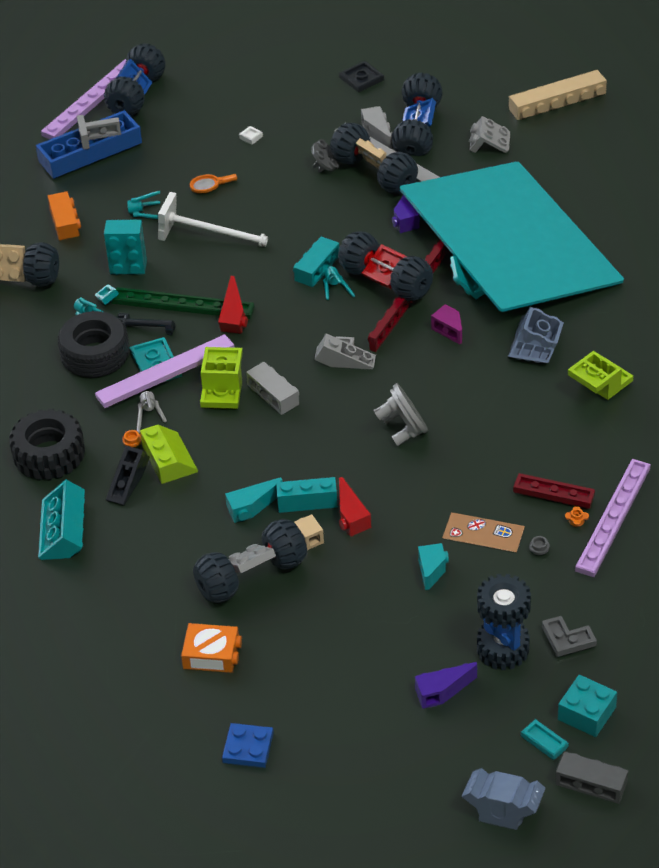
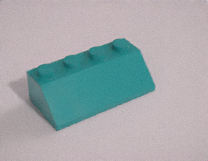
[38,479,85,560]

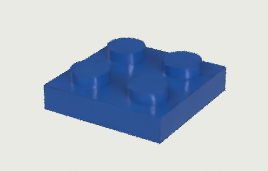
[222,723,273,768]

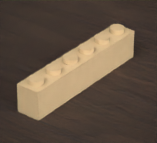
[509,70,607,120]

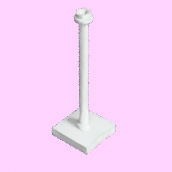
[158,192,268,247]

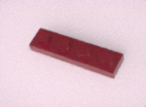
[513,473,595,509]

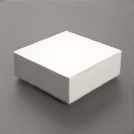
[239,126,263,145]

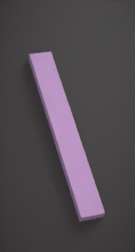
[95,334,234,408]
[575,459,651,577]

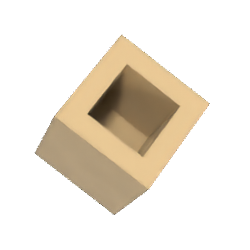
[294,514,324,550]

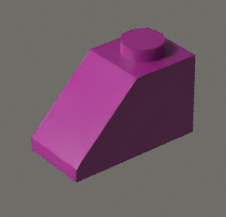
[431,304,462,344]

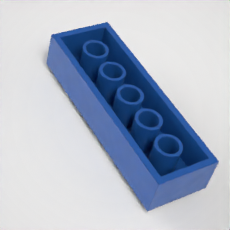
[36,110,142,178]

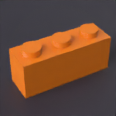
[47,191,81,240]

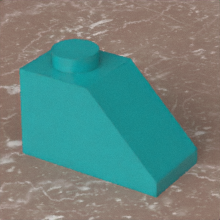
[418,543,449,590]

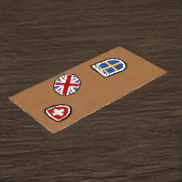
[443,512,525,552]

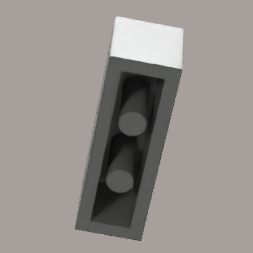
[556,751,628,804]

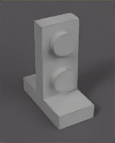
[77,115,121,149]

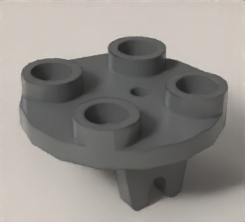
[312,139,339,172]

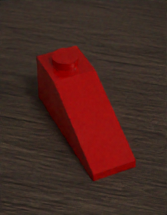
[218,276,248,334]
[339,477,371,537]

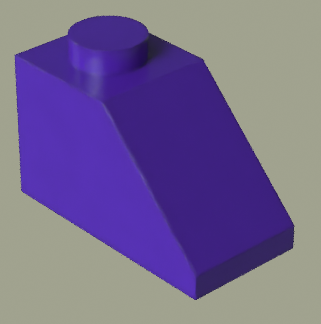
[392,195,420,233]

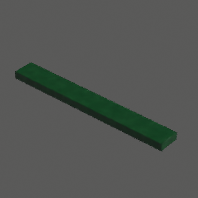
[111,287,255,319]

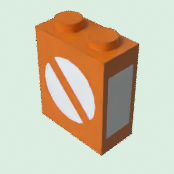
[181,623,242,673]

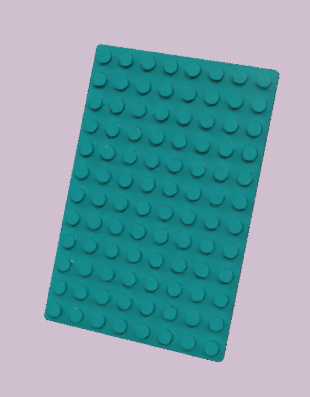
[400,162,624,312]

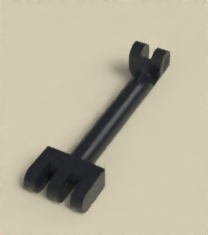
[117,313,176,336]

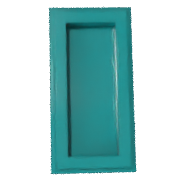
[521,719,568,760]

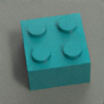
[558,675,617,737]

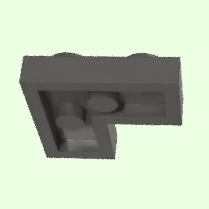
[542,616,597,657]

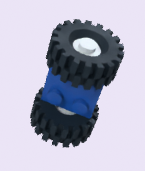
[477,574,531,670]

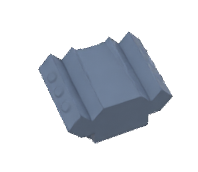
[508,307,564,363]
[462,768,545,830]

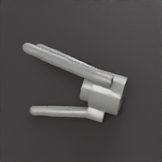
[137,391,167,433]

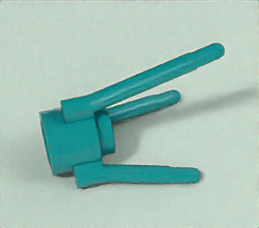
[127,191,160,219]
[323,266,355,300]
[74,297,103,315]

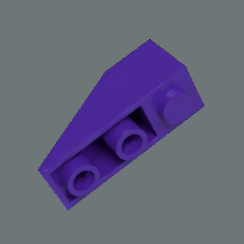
[415,662,477,709]

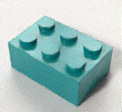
[104,220,147,274]

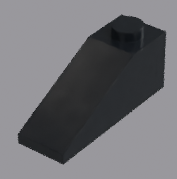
[106,446,150,506]

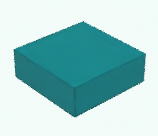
[95,284,119,305]

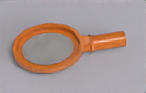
[190,174,237,193]

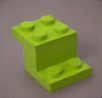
[200,347,243,409]
[568,351,633,400]

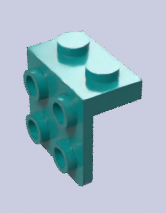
[450,255,485,299]

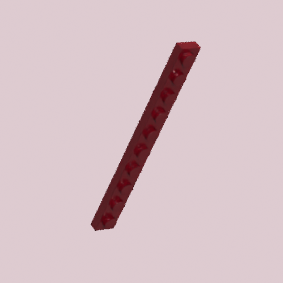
[368,240,450,352]

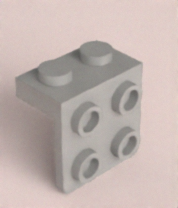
[469,116,510,153]

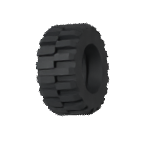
[9,409,85,480]

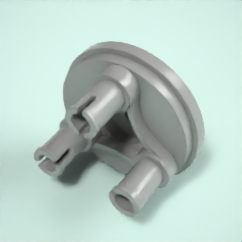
[373,383,429,446]

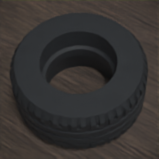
[57,311,130,378]

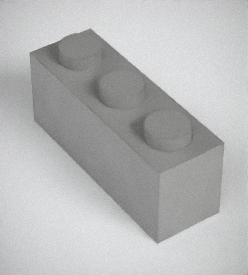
[246,362,299,415]

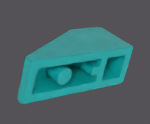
[225,477,283,523]

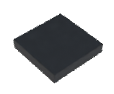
[339,61,384,92]

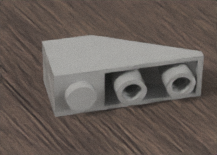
[361,106,393,149]
[314,334,376,369]

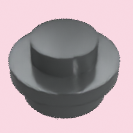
[529,536,550,555]

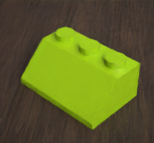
[140,425,198,484]

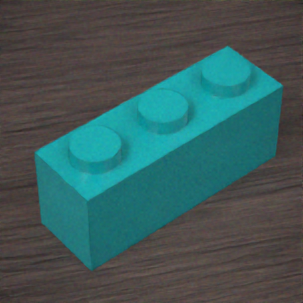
[293,237,340,287]
[276,477,338,513]

